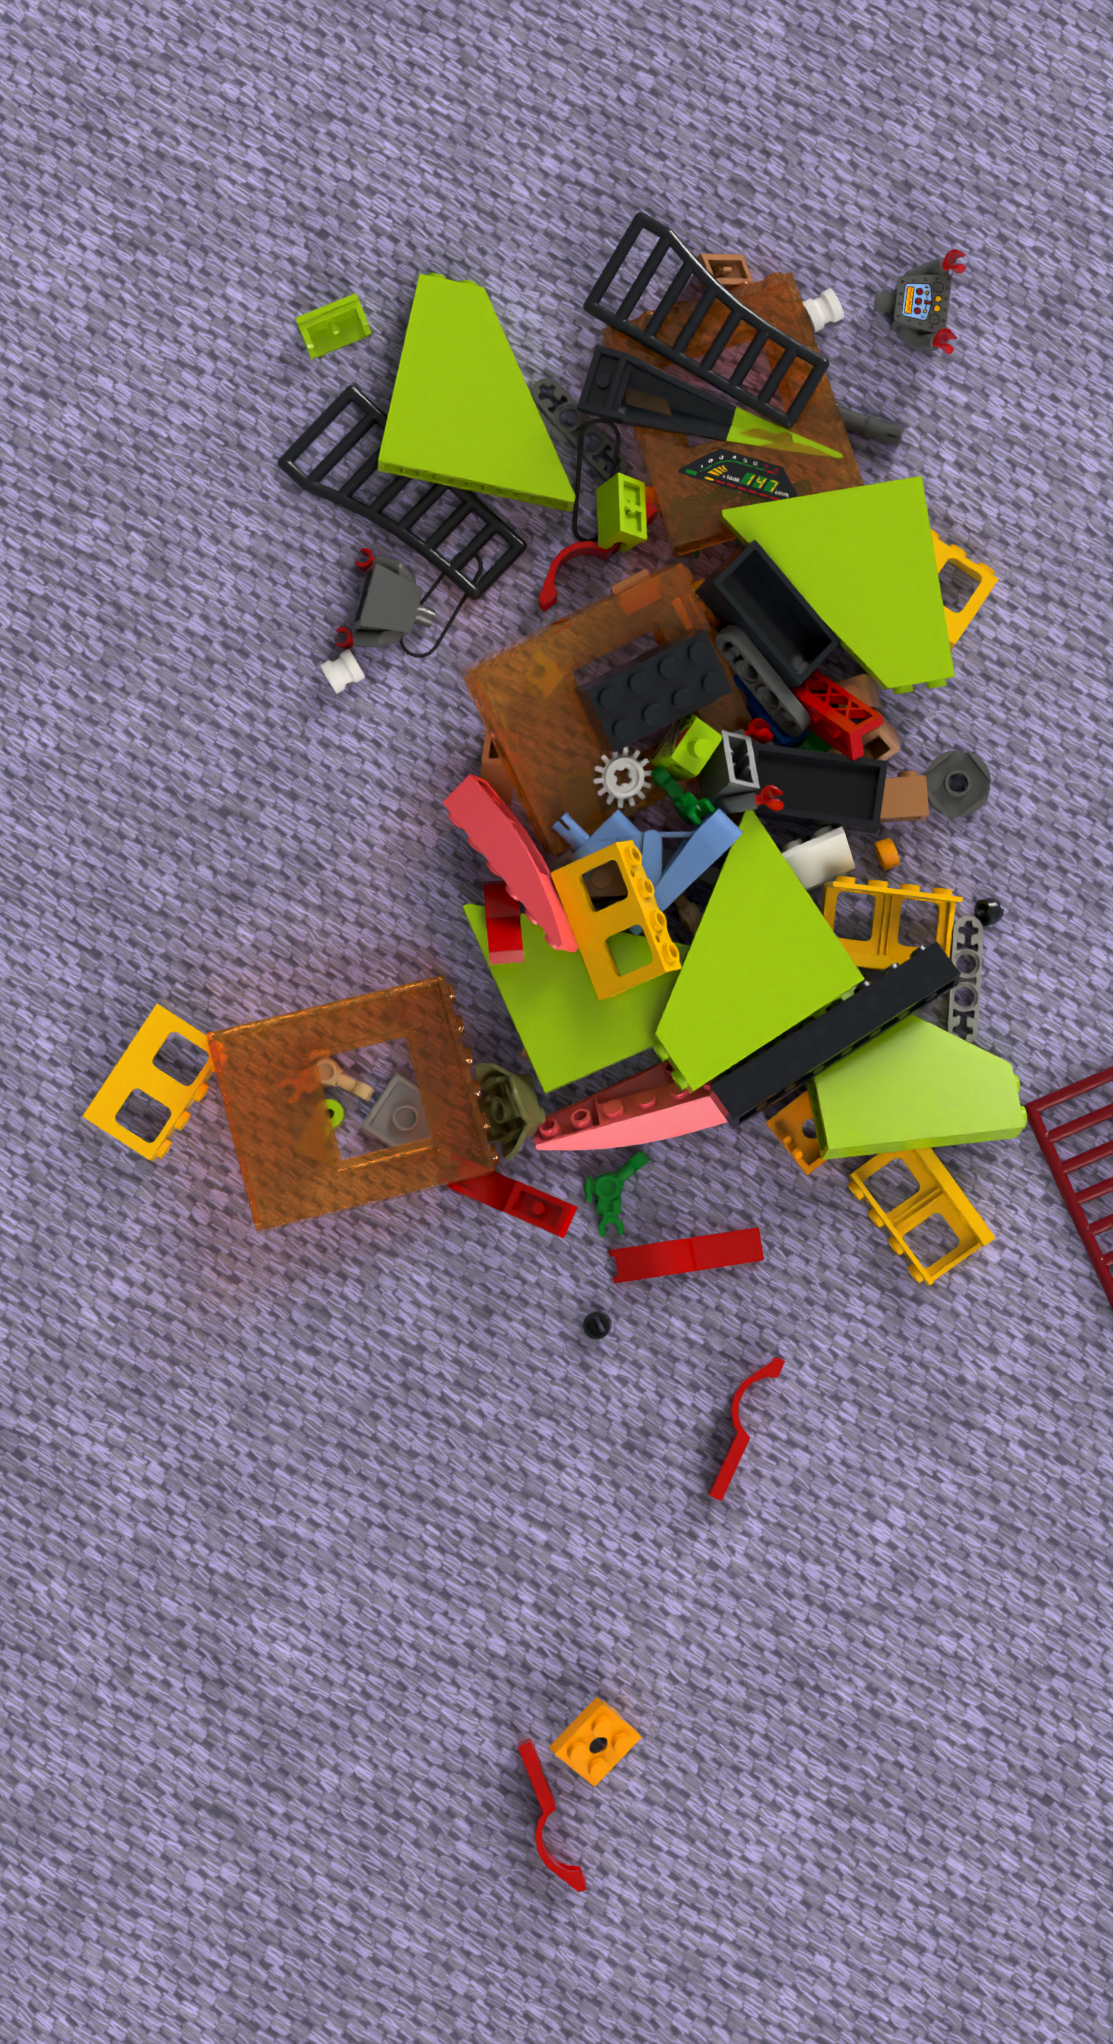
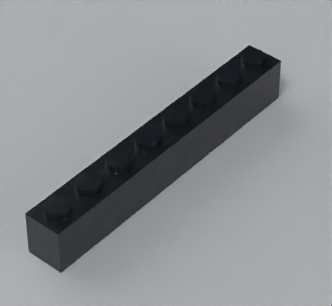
[710,942,961,1129]

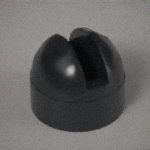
[974,898,1004,926]
[583,1311,612,1339]

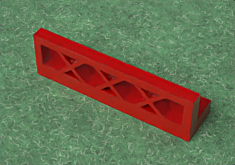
[790,669,883,761]

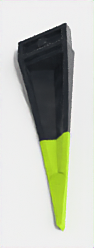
[577,345,844,461]

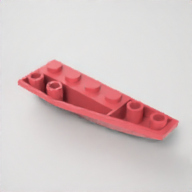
[442,774,578,953]
[533,1061,728,1151]

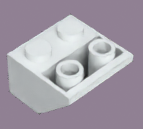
[780,825,856,892]

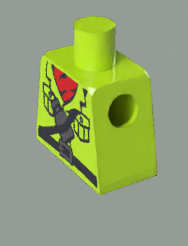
[649,713,723,781]

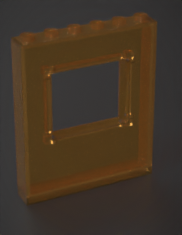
[602,272,864,558]
[459,563,759,856]
[206,975,499,1234]

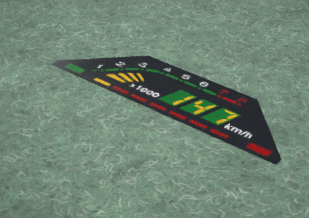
[678,448,799,501]

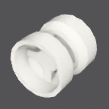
[800,288,844,333]
[320,649,365,694]

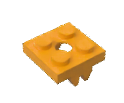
[765,1090,828,1176]
[549,1697,642,1787]

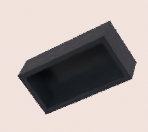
[694,540,841,689]
[574,629,732,753]
[741,742,888,834]

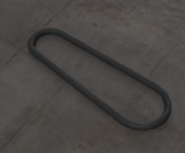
[572,418,621,542]
[399,552,483,658]

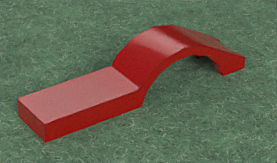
[538,500,658,612]
[483,880,524,965]
[439,1153,578,1239]
[609,1227,764,1284]
[708,1357,785,1501]
[518,1737,587,1892]

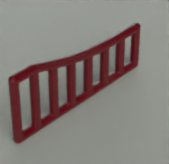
[1024,1066,1113,1310]

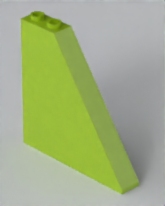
[378,273,576,512]
[719,476,955,695]
[652,810,865,1094]
[463,903,689,1094]
[795,986,1027,1160]

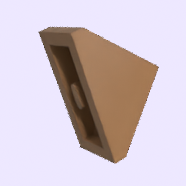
[697,253,754,293]

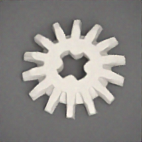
[593,746,652,808]

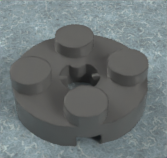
[925,751,991,818]

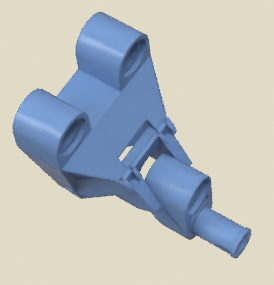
[551,808,743,936]

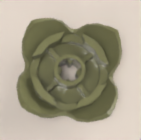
[469,1062,545,1161]

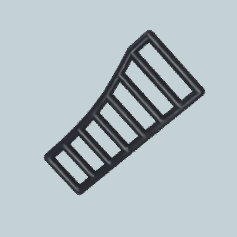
[583,212,830,429]
[277,385,527,600]

